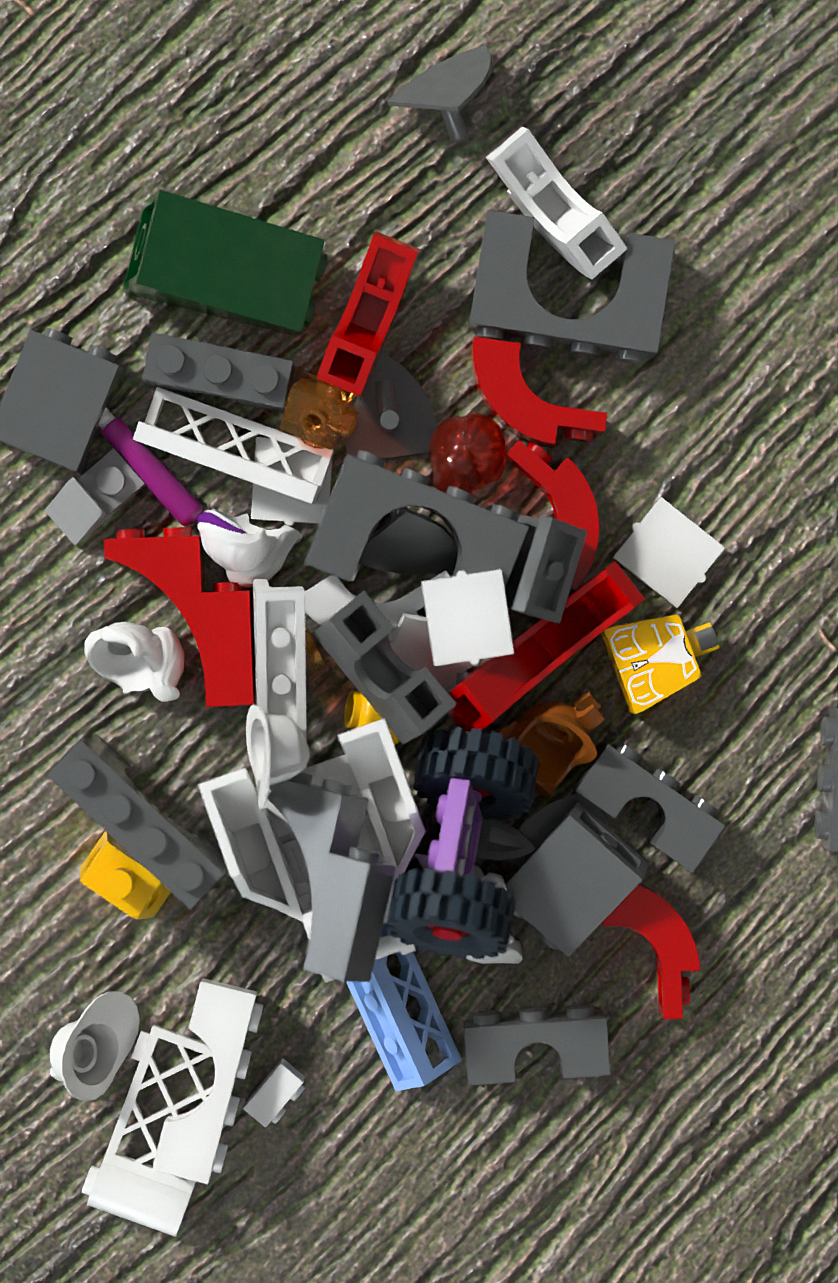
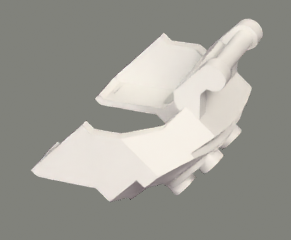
[198,718,425,983]

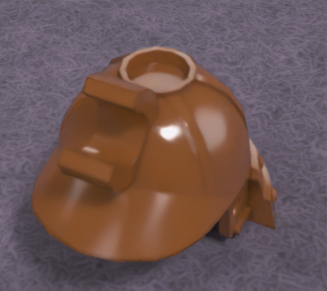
[495,692,605,798]

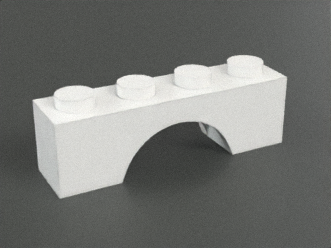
[152,978,264,1184]

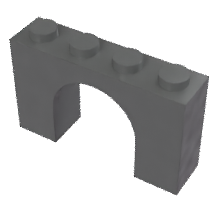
[468,210,676,364]
[303,450,529,589]
[46,734,228,910]

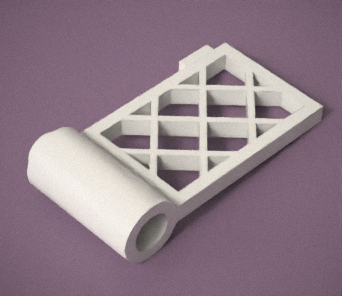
[81,1025,213,1237]

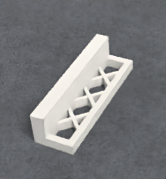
[133,387,335,504]
[253,579,307,773]

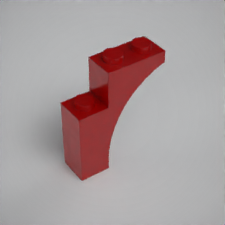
[104,527,255,707]
[447,561,645,732]

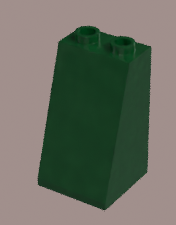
[121,190,327,335]

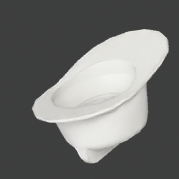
[246,704,310,811]
[50,991,140,1101]

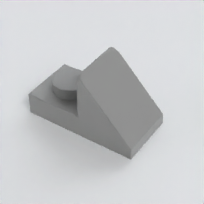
[44,448,146,546]

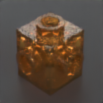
[279,372,359,450]

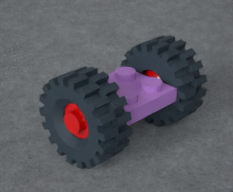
[386,727,539,959]

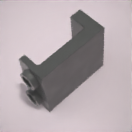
[0,327,124,475]
[480,504,588,624]
[504,801,650,957]

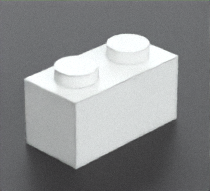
[243,1058,305,1128]

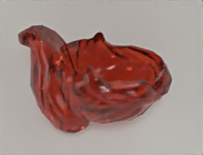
[429,412,506,495]

